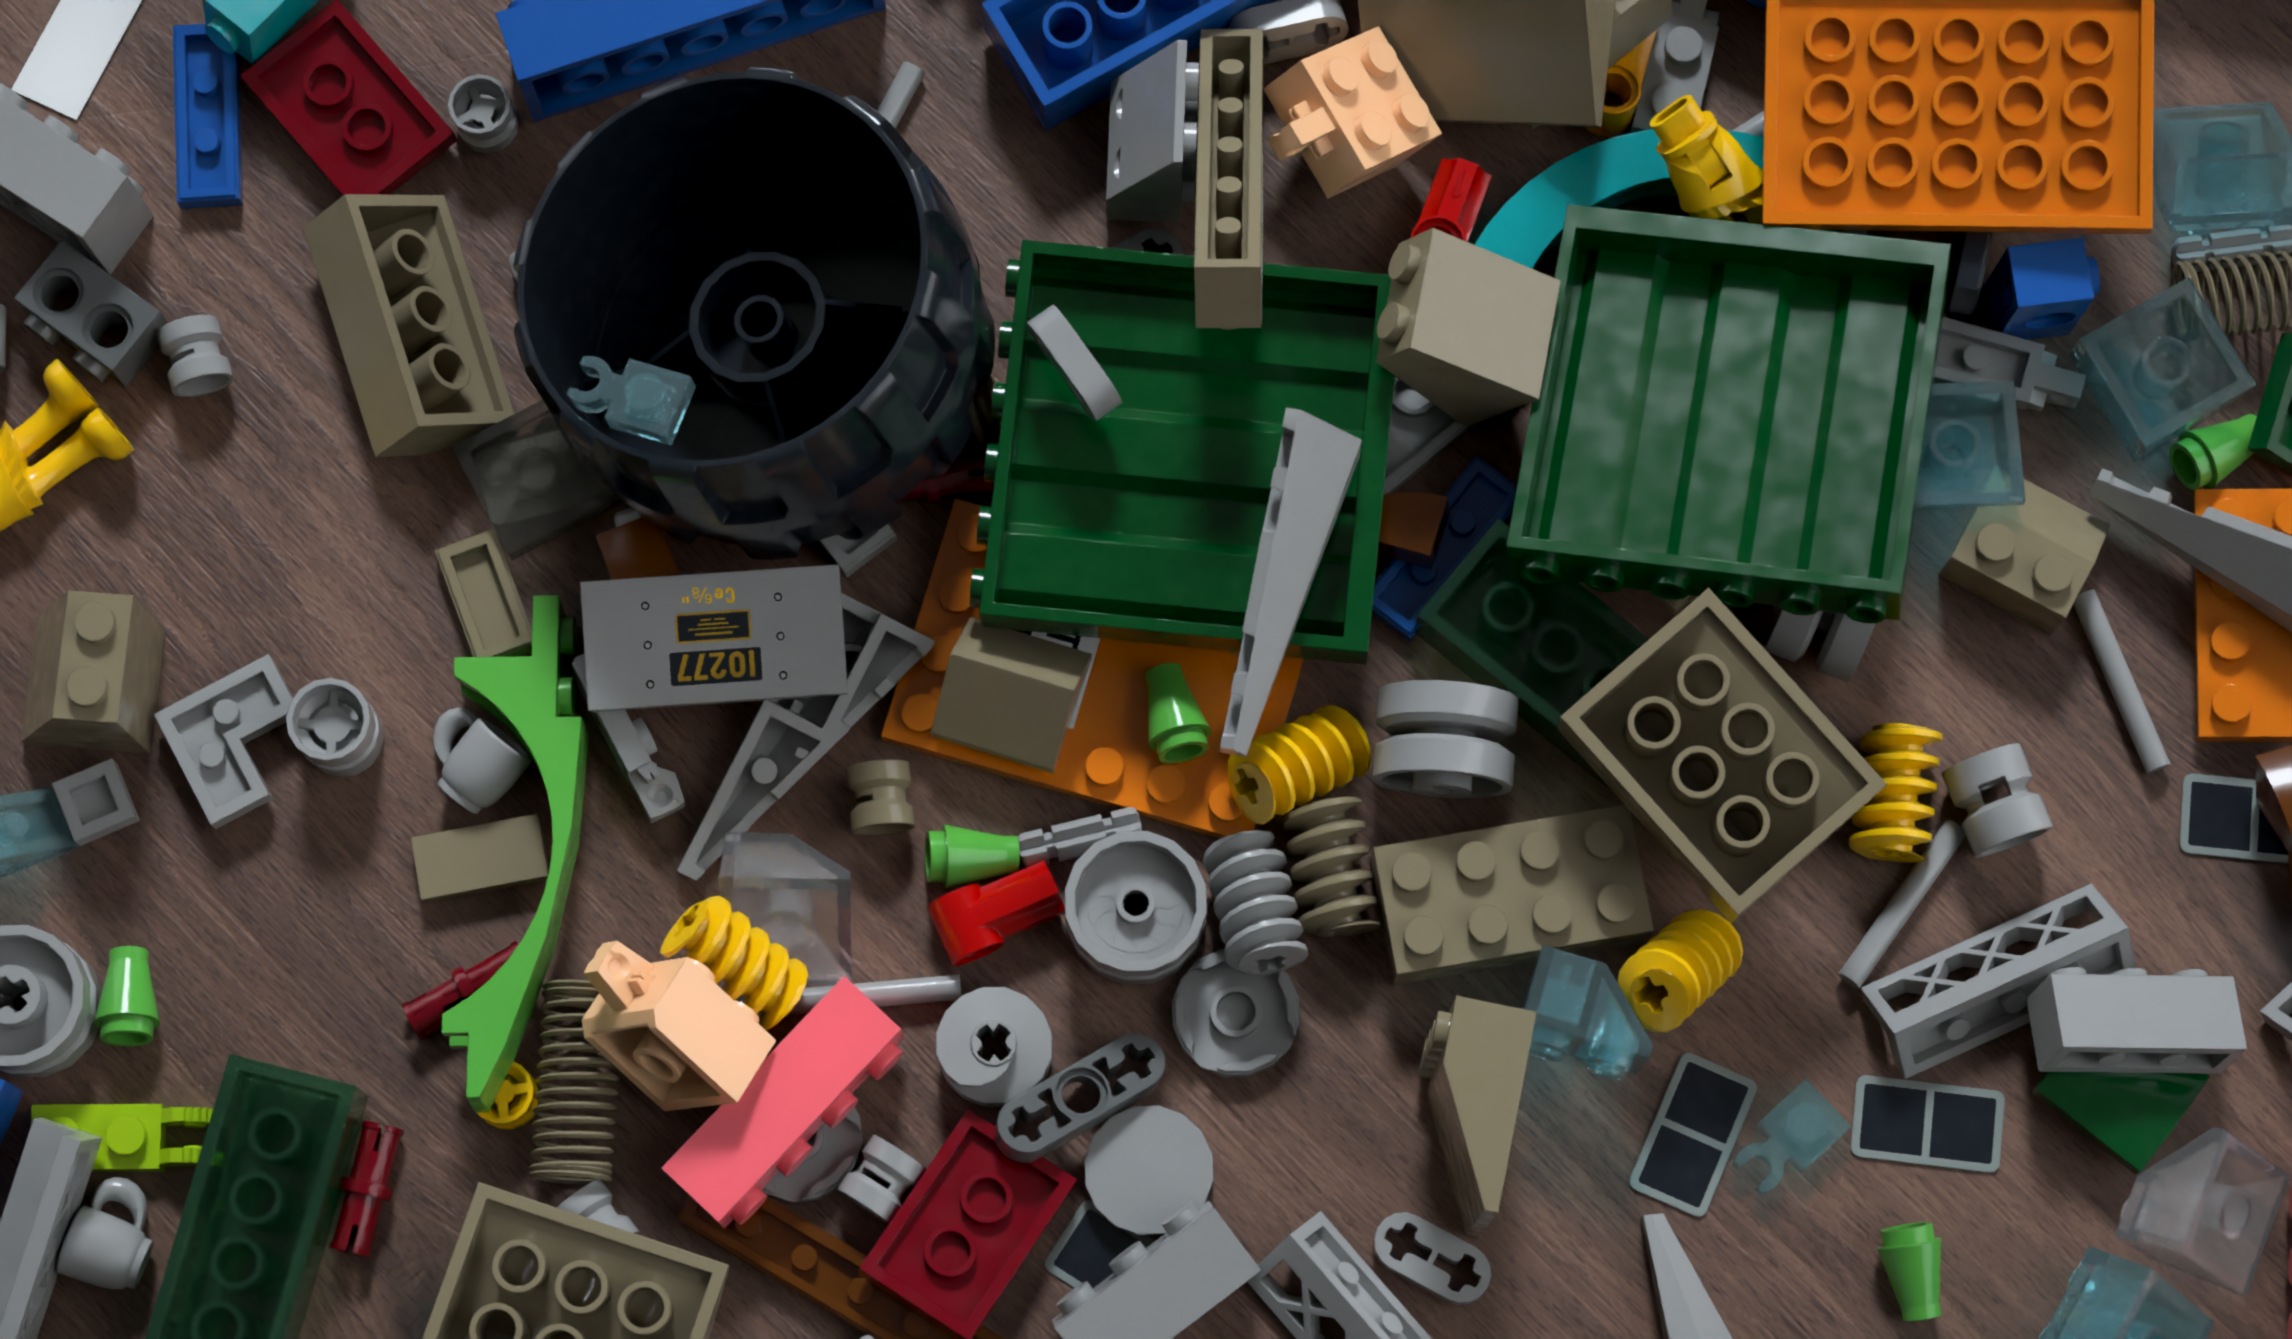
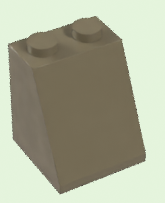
[1376,228,1561,426]
[21,590,166,754]

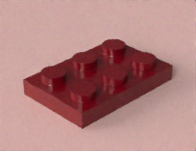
[240,0,458,196]
[858,1109,1077,1339]

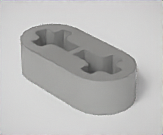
[1228,0,1349,65]
[1026,305,1122,422]
[1373,1212,1491,1305]

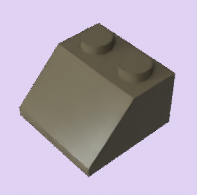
[1938,465,2110,635]

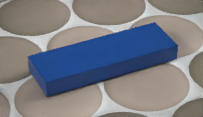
[173,24,243,209]
[1372,455,1517,642]

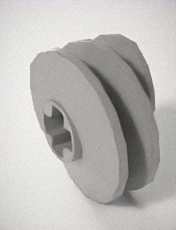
[936,987,1053,1108]

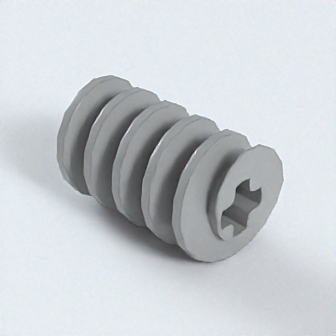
[1203,830,1309,975]

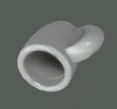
[433,707,532,814]
[57,1177,154,1290]

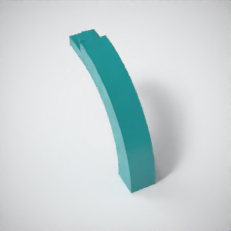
[1474,129,1838,271]

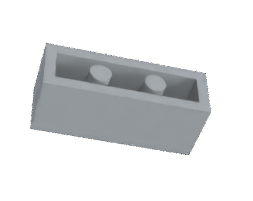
[2026,967,2247,1074]
[1052,1201,1261,1339]

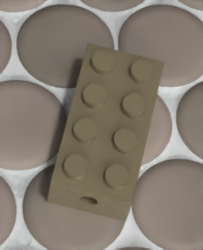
[1370,805,1654,986]

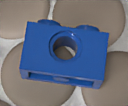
[1985,237,2100,340]

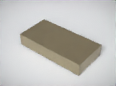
[435,529,532,657]
[411,813,549,903]

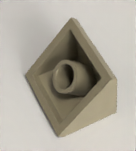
[931,617,1092,774]

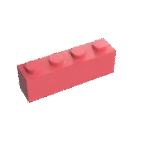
[662,976,904,1229]

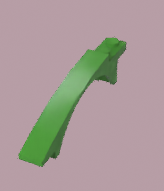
[442,595,589,1113]

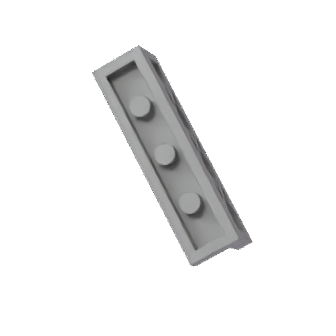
[1861,883,2136,1079]
[0,1117,103,1339]
[1247,1211,1432,1339]

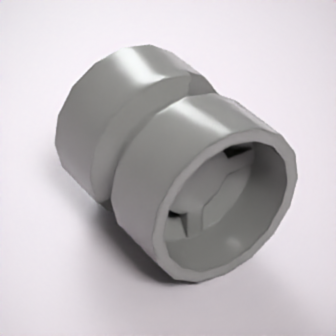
[286,678,385,778]
[1942,743,2054,858]

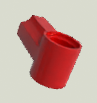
[1410,157,1492,242]
[927,860,1065,967]

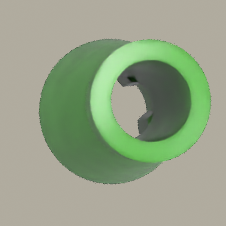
[2169,413,2257,490]
[1144,663,1211,763]
[924,824,1020,889]
[94,946,160,1046]
[1877,1222,1942,1321]

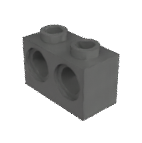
[14,240,168,387]

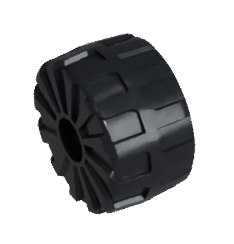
[513,67,995,560]

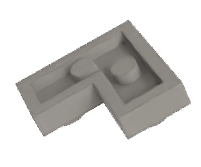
[154,654,293,829]

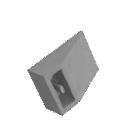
[1106,40,1199,222]

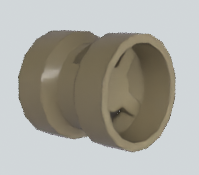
[846,760,915,836]

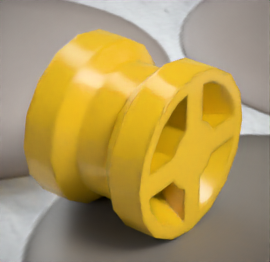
[477,1061,540,1130]

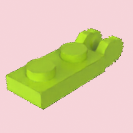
[31,1104,215,1172]

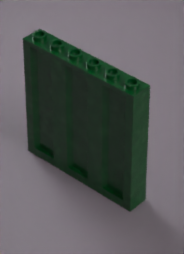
[1506,204,1951,623]
[970,240,1395,665]

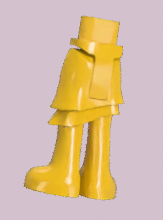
[1650,95,1763,224]
[0,359,135,532]

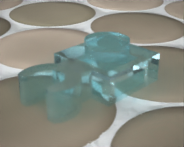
[567,356,696,446]
[1731,1079,1851,1195]

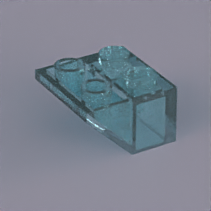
[1520,945,1653,1080]

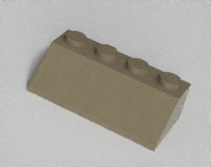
[303,194,517,457]

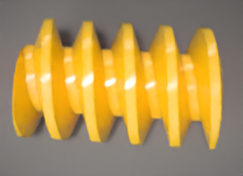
[1227,705,1371,824]
[1849,723,1943,863]
[660,895,808,1031]
[1616,909,1743,1032]

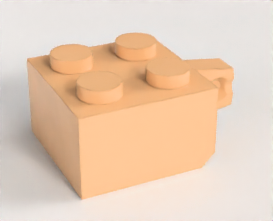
[1263,26,1442,199]
[582,941,776,1111]

